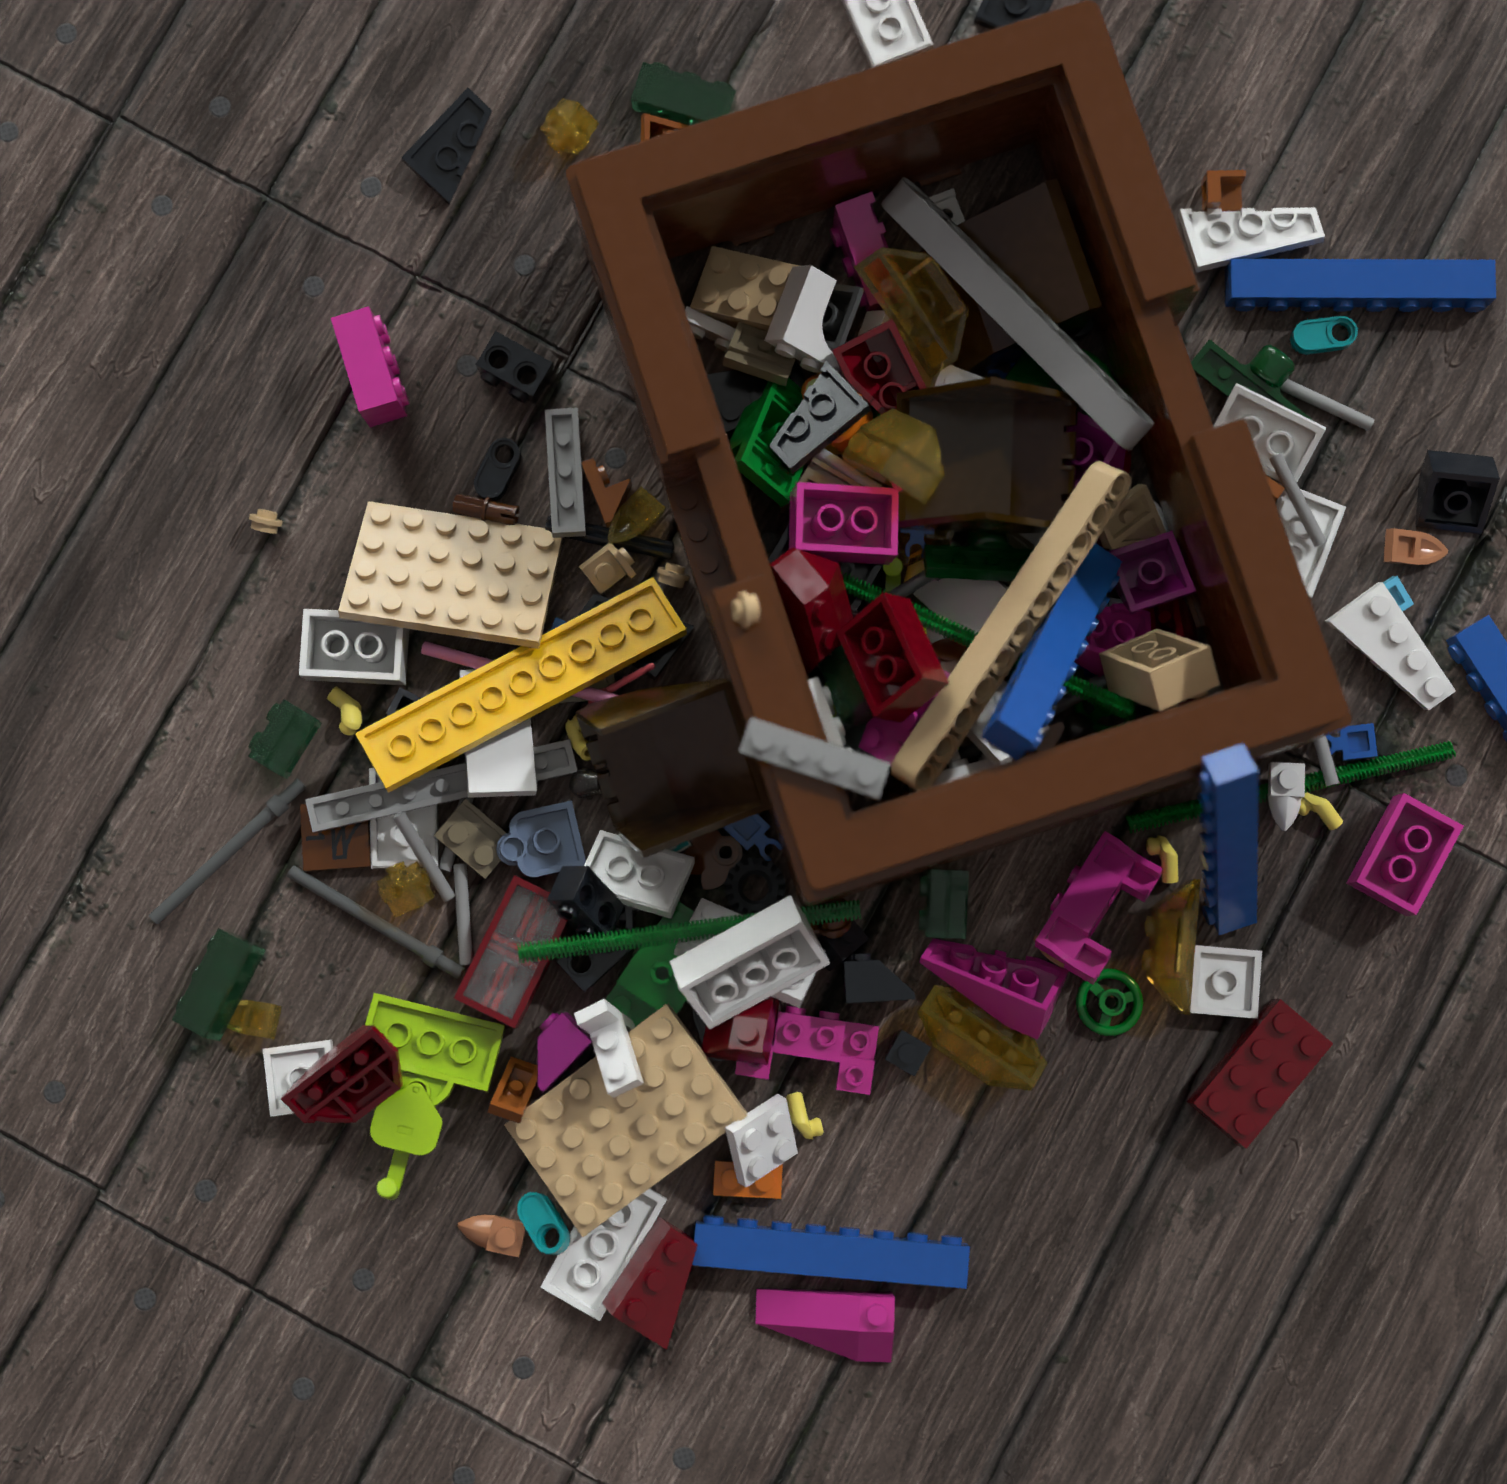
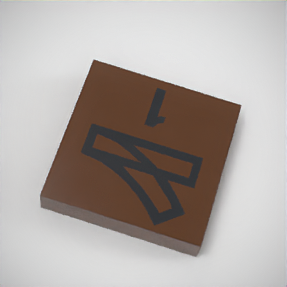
[300,804,371,872]

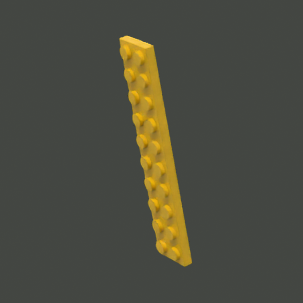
[355,577,687,793]

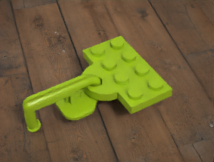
[365,993,506,1200]

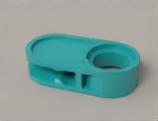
[1290,316,1358,354]
[517,1192,570,1255]

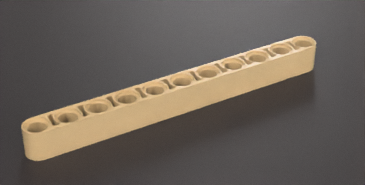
[891,461,1131,791]

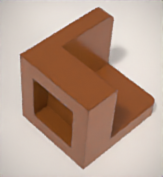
[1201,170,1246,212]

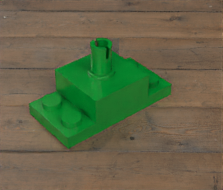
[729,378,805,507]
[605,901,694,1027]

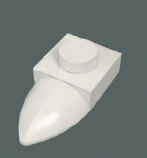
[1268,762,1305,831]

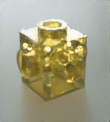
[540,98,599,155]
[377,861,435,918]

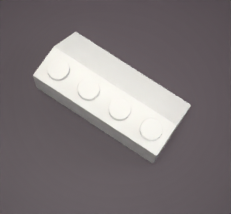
[670,895,830,1029]

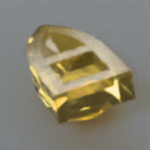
[608,486,666,544]
[214,1000,282,1040]

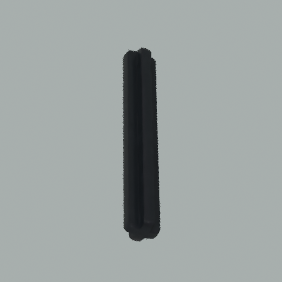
[545,515,675,560]

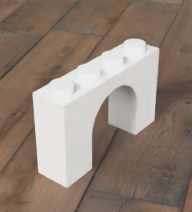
[764,265,910,389]

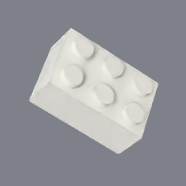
[299,609,409,685]

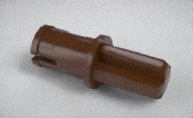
[452,494,520,525]

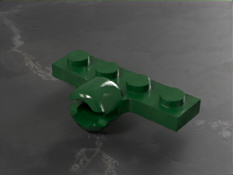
[1191,339,1314,421]
[923,532,1033,582]

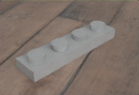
[545,408,586,538]
[739,717,890,799]

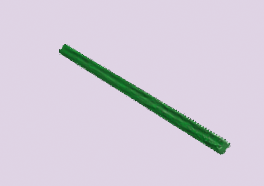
[841,571,1137,720]
[1125,741,1456,833]
[517,899,861,963]

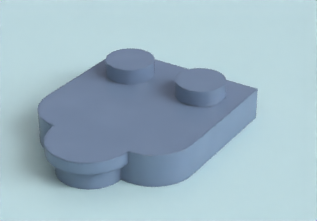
[496,800,586,878]

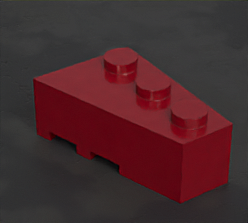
[602,1216,698,1350]

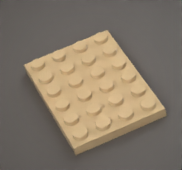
[338,501,564,649]
[504,1003,747,1237]

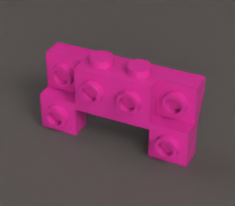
[1035,831,1163,985]
[735,1006,879,1095]

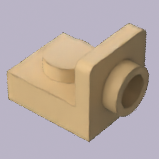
[579,542,636,595]

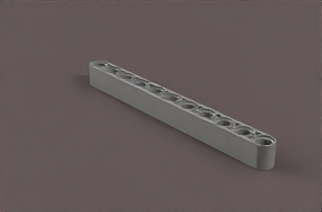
[881,177,1154,451]

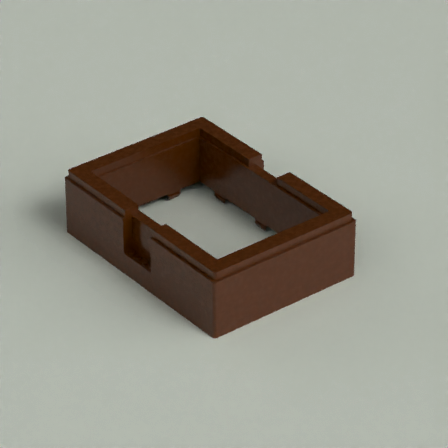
[566,0,1351,908]

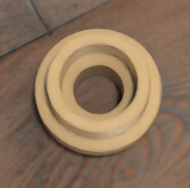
[249,509,283,534]
[657,562,690,588]
[731,591,760,628]

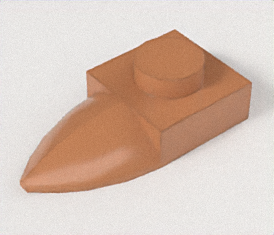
[1383,528,1448,566]
[458,1215,526,1258]

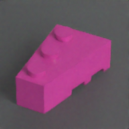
[830,192,907,311]

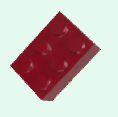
[836,592,949,723]

